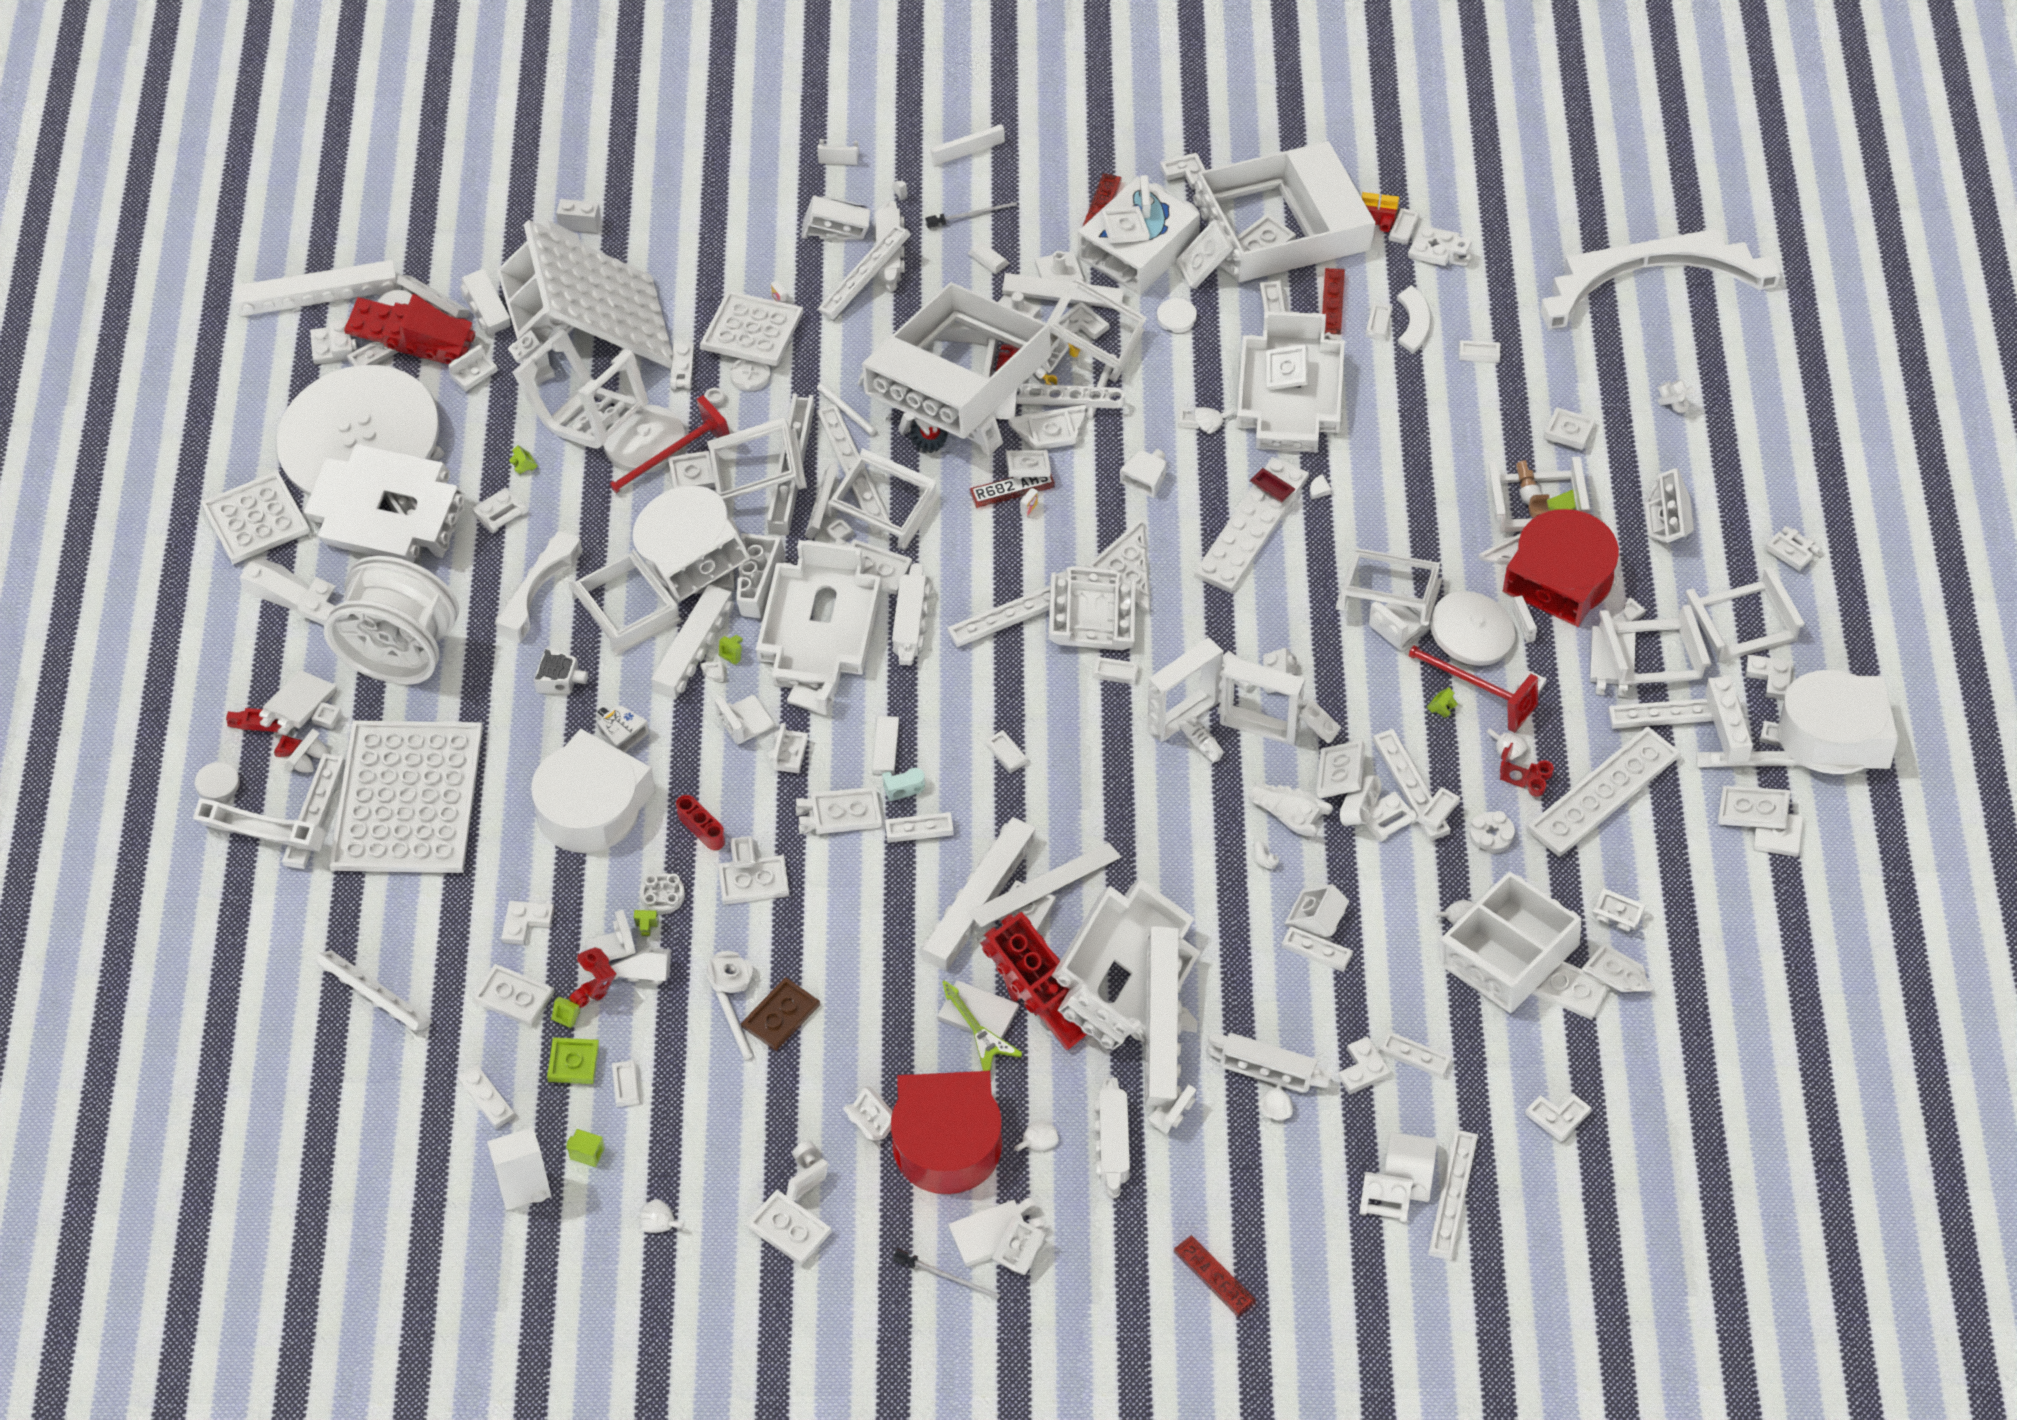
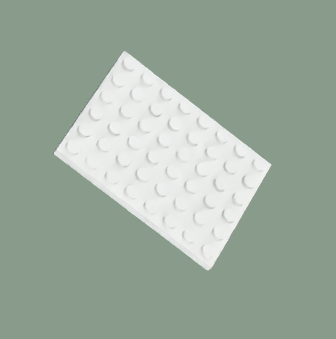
[524,220,673,368]
[329,720,483,873]

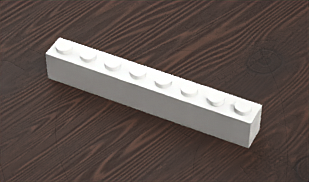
[234,260,399,316]
[921,817,1036,972]
[1145,926,1182,1107]

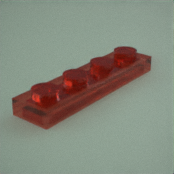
[1322,268,1345,335]

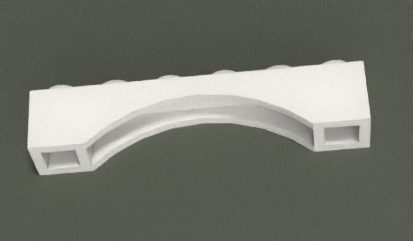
[495,531,583,643]
[193,798,326,852]

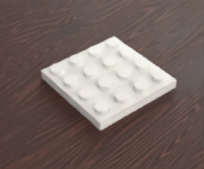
[700,291,803,366]
[200,471,310,565]

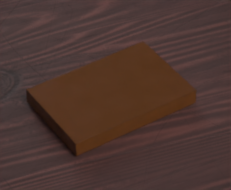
[741,977,820,1051]

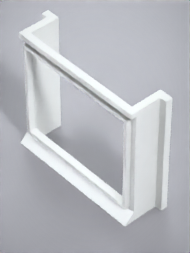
[1047,278,1147,382]
[707,417,807,510]
[824,448,939,551]
[1488,457,1590,532]
[1336,548,1442,626]
[568,549,681,656]
[1685,567,1805,663]
[1599,605,1711,685]

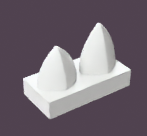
[284,729,329,773]

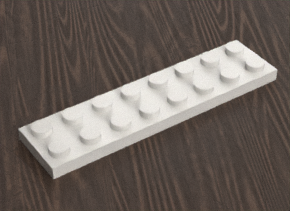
[1194,457,1309,593]
[1527,726,1680,857]

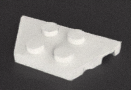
[1008,405,1086,450]

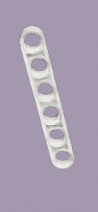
[1016,384,1125,408]

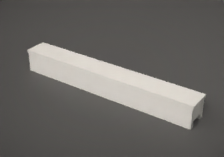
[767,393,815,535]

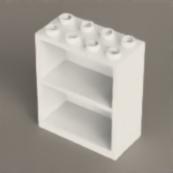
[497,220,581,352]
[1440,871,1581,1013]

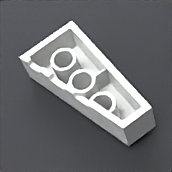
[736,533,785,618]

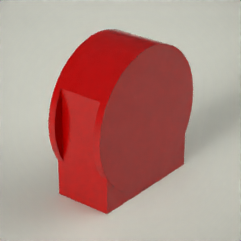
[1502,509,1619,627]
[891,1071,1002,1194]

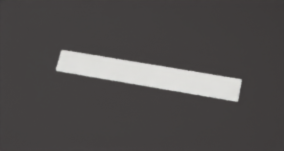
[968,843,1121,927]

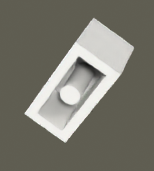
[556,199,601,233]

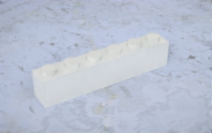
[651,584,734,700]

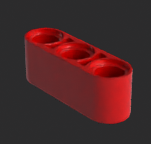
[676,795,725,851]

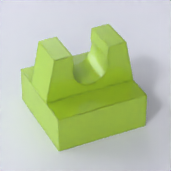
[509,445,538,474]
[718,635,743,665]
[1427,687,1458,718]
[633,910,659,937]
[551,997,581,1028]

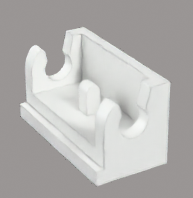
[818,139,859,165]

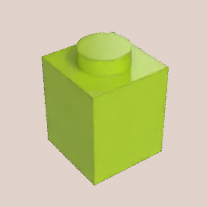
[566,1129,605,1168]

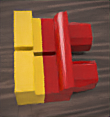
[1361,192,1399,232]

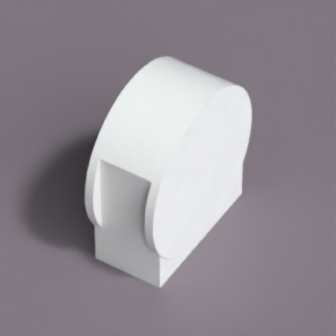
[633,486,751,603]
[1778,670,1898,774]
[531,728,655,853]

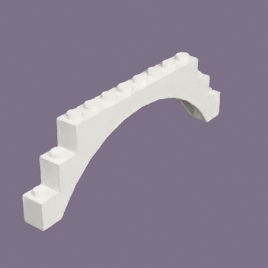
[1540,228,1780,330]

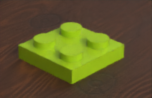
[547,1037,599,1084]

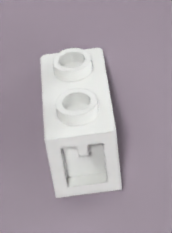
[787,682,835,715]

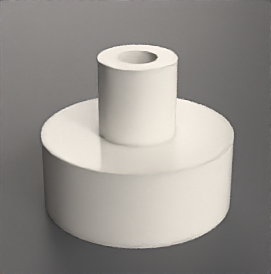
[792,1141,817,1166]

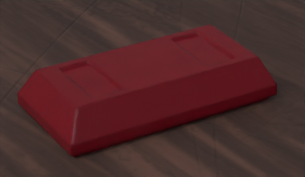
[1250,468,1296,503]

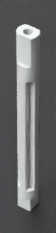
[1696,751,1803,767]

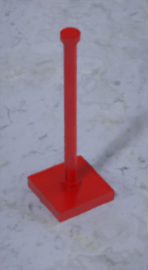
[609,395,730,493]
[1409,645,1538,733]

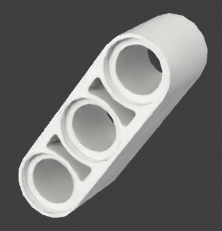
[1340,775,1381,826]

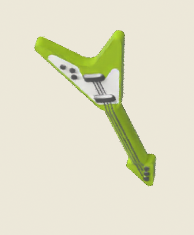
[942,980,1022,1071]

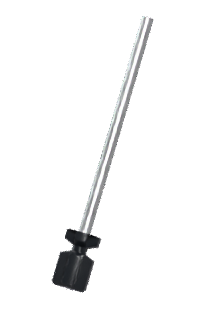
[925,202,1017,228]
[893,1248,1001,1299]

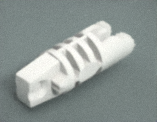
[1178,716,1224,763]

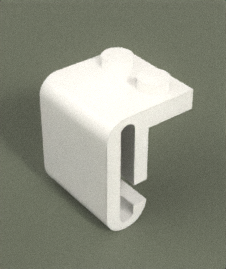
[1369,593,1431,651]
[1385,1132,1437,1202]

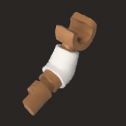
[1516,460,1551,518]

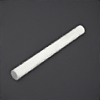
[1085,354,1117,419]
[817,383,876,436]
[715,991,752,1060]

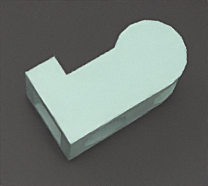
[882,768,925,802]

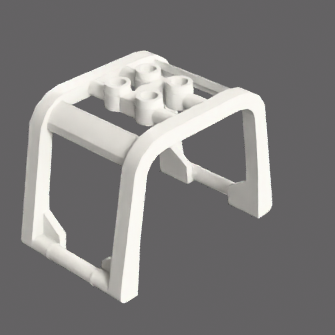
[513,329,648,449]

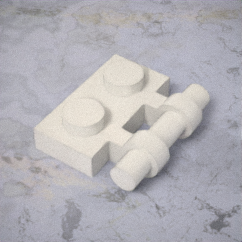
[1765,526,1821,571]

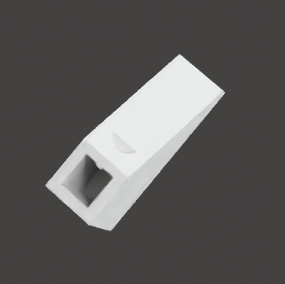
[609,948,671,984]

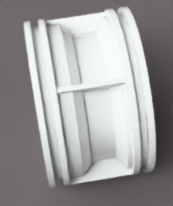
[324,556,459,685]

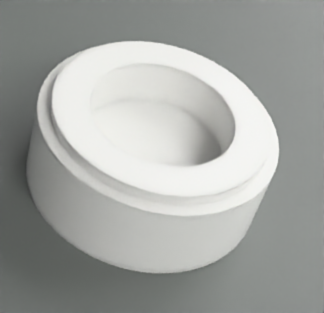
[704,388,725,408]

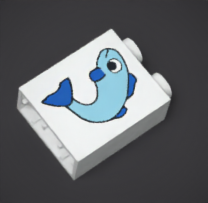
[1078,176,1200,295]

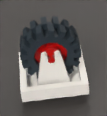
[898,412,948,453]

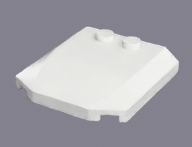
[1048,566,1136,651]

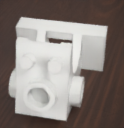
[508,330,555,384]
[967,414,1003,456]

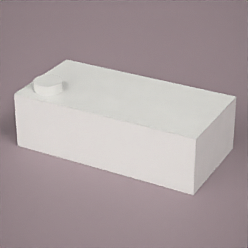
[487,1127,551,1210]

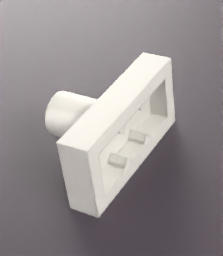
[998,292,1040,319]

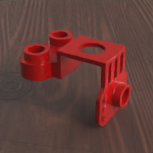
[1500,743,1554,797]
[569,947,617,1008]

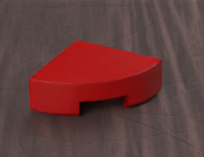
[274,735,302,757]

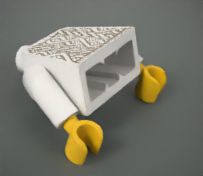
[1034,333,1081,385]

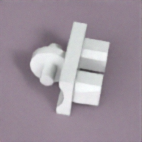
[1657,379,1695,413]

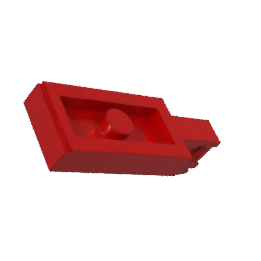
[226,708,281,732]

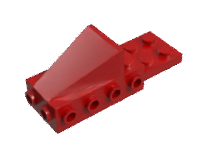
[344,294,476,365]
[980,911,1088,1051]

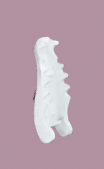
[1249,780,1333,836]

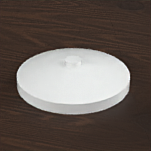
[603,405,685,473]
[1430,591,1515,666]

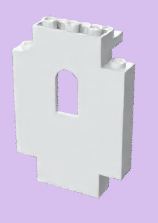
[1237,311,1345,452]
[304,444,465,563]
[756,540,882,694]
[1052,878,1200,1050]

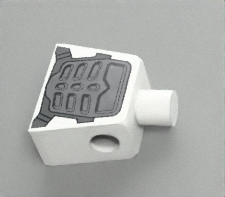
[534,648,588,694]

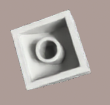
[1284,884,1349,938]

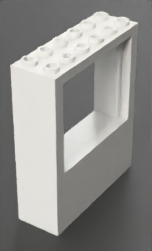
[1193,141,1375,282]
[862,282,1051,439]

